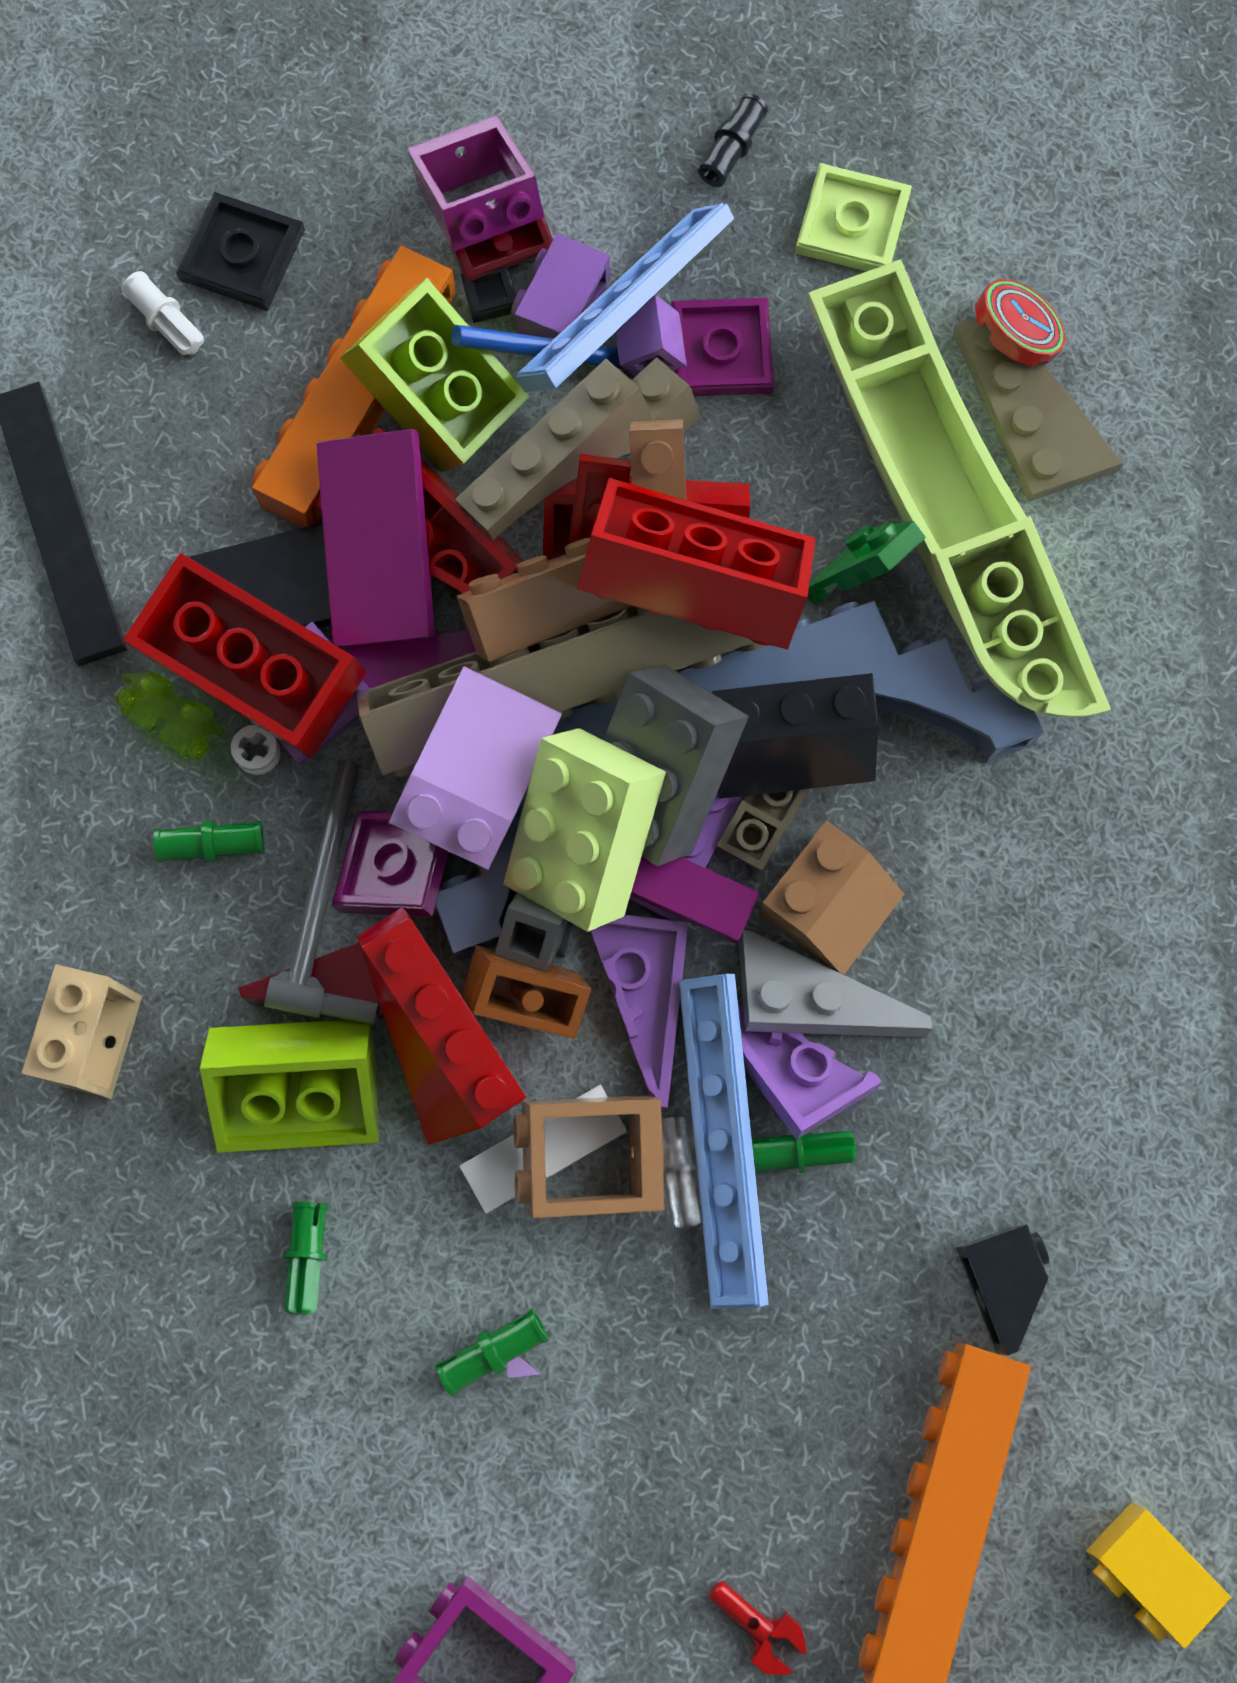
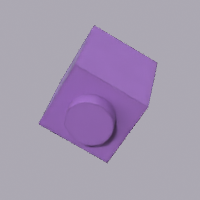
[616,294,687,376]

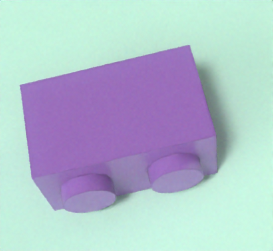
[511,233,610,339]

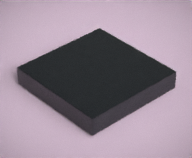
[176,192,305,311]

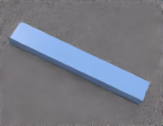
[516,203,734,392]
[679,974,769,1309]

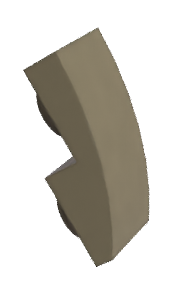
[717,789,809,872]

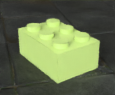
[503,728,666,932]

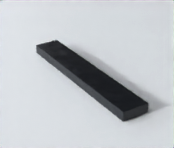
[0,381,128,667]

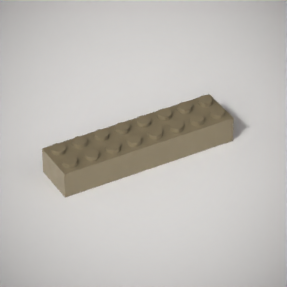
[356,605,765,776]

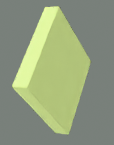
[795,163,912,271]

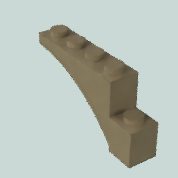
[455,357,701,540]

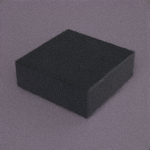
[460,265,516,323]

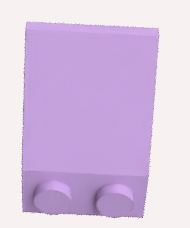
[388,666,562,870]

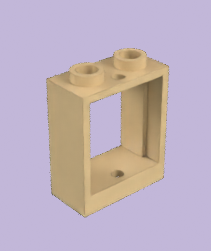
[21,964,142,1099]

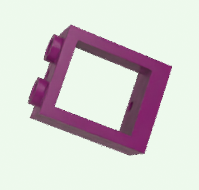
[407,115,544,251]
[393,1575,576,1683]

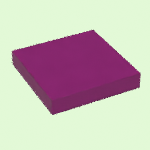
[671,298,774,396]
[331,811,448,916]

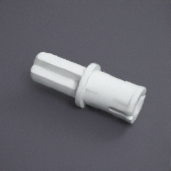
[121,271,204,356]

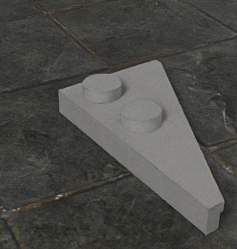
[738,930,932,1038]

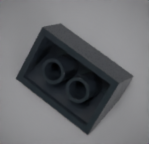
[710,673,878,799]

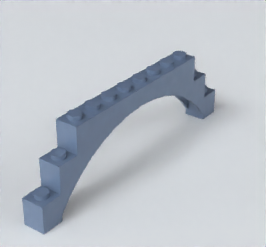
[435,601,1044,961]

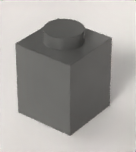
[495,893,568,972]

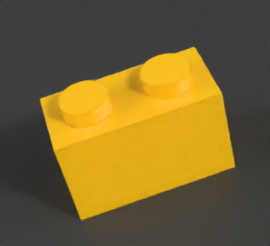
[1086,1502,1232,1649]

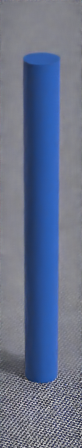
[451,325,626,370]

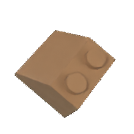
[758,820,904,975]

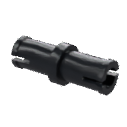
[698,93,768,187]

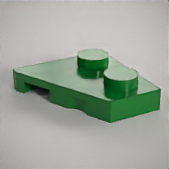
[807,521,926,605]

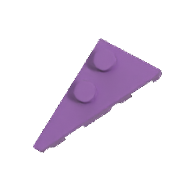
[590,915,689,1109]
[738,1004,882,1139]

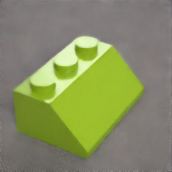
[200,1019,379,1153]

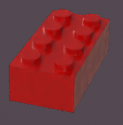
[123,552,367,759]

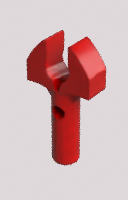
[709,1581,806,1675]

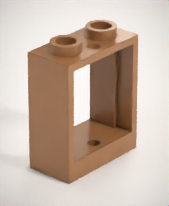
[513,1095,665,1218]

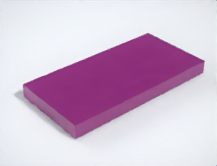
[316,429,435,648]

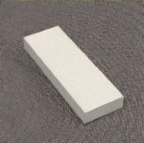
[459,1084,627,1215]

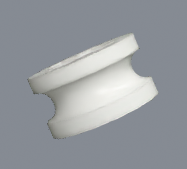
[231,725,281,775]

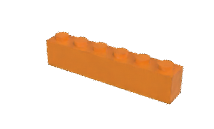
[252,245,456,528]
[858,1342,1031,1683]

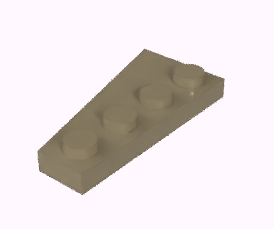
[953,318,1123,502]

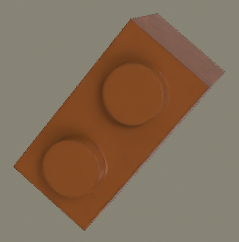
[460,945,592,1039]

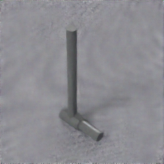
[264,760,378,1025]

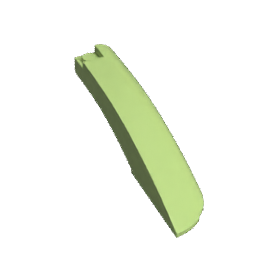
[807,259,1111,718]

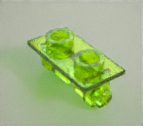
[116,670,226,760]

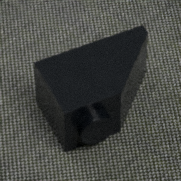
[956,1224,1049,1356]

